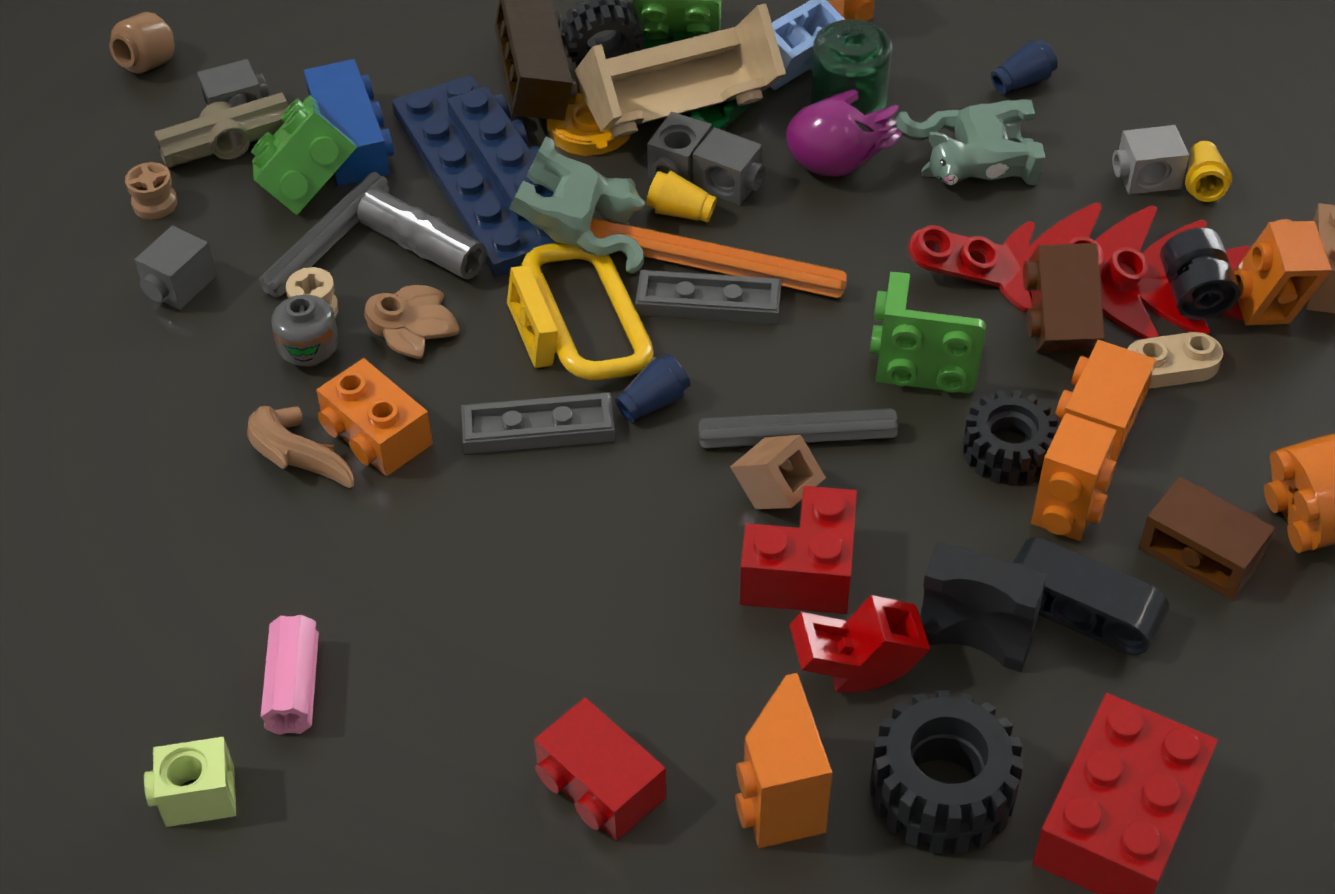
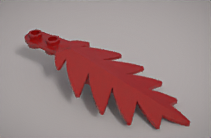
[908,202,1250,339]

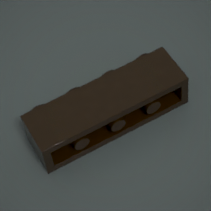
[494,0,577,121]

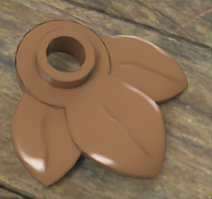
[364,285,460,359]

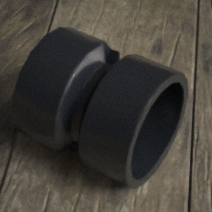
[1159,228,1241,320]

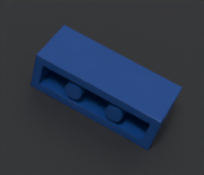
[303,59,394,186]

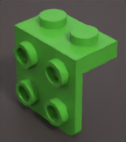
[632,0,722,40]
[251,95,357,215]
[870,271,986,393]

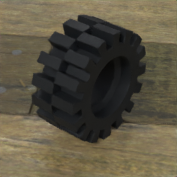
[562,0,644,67]
[962,390,1059,485]

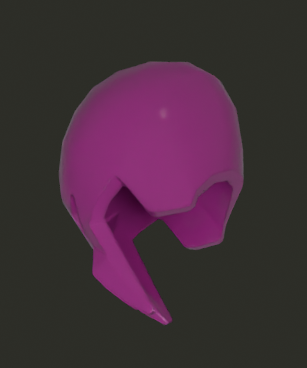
[786,90,903,177]

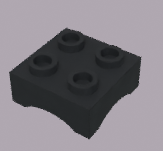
[920,541,1047,672]

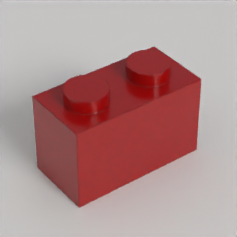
[534,697,667,842]

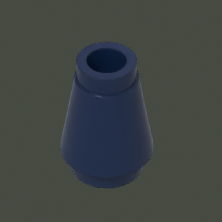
[991,39,1058,95]
[615,354,691,423]

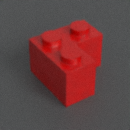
[740,486,857,614]

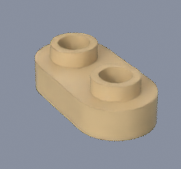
[1127,332,1223,388]

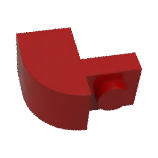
[789,595,931,693]

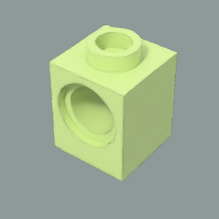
[144,736,236,827]

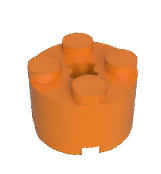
[1264,433,1335,553]

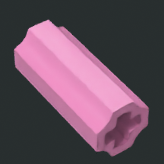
[260,614,319,735]

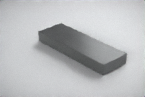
[635,270,782,325]
[461,392,615,454]

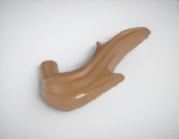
[247,406,355,489]

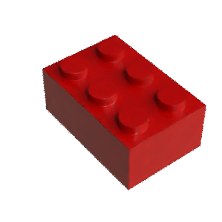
[1032,693,1218,894]

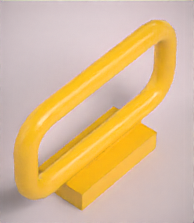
[507,243,654,381]

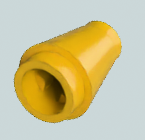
[1185,141,1232,202]
[646,170,717,223]

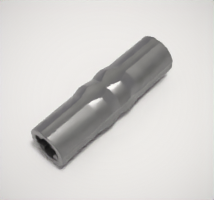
[357,188,487,280]

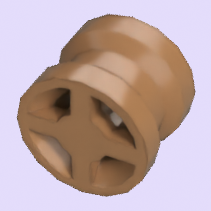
[125,162,178,220]

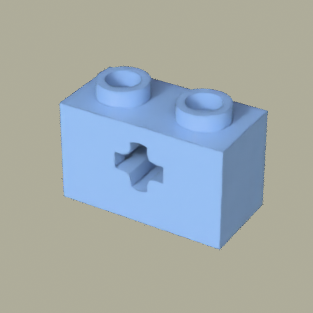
[770,0,849,91]

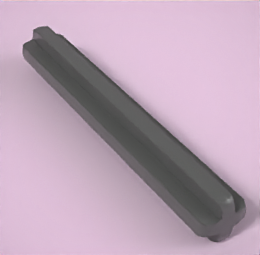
[259,172,390,298]
[698,408,898,448]

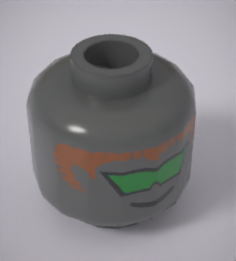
[271,294,339,367]

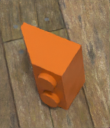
[735,673,832,848]

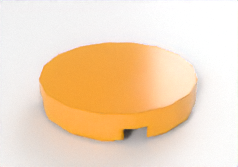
[547,93,631,156]

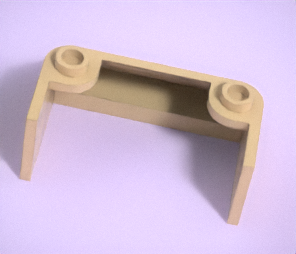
[574,3,786,138]

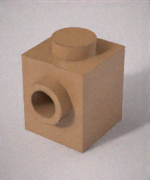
[730,435,826,509]

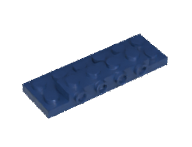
[392,75,559,278]

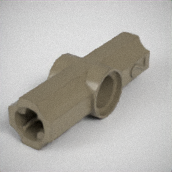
[154,92,289,169]

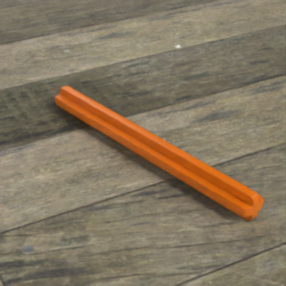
[590,217,847,299]

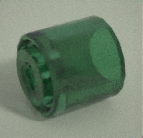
[810,19,893,123]

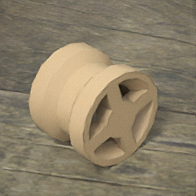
[286,267,339,317]

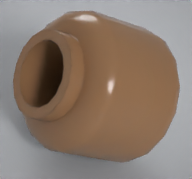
[109,12,175,74]

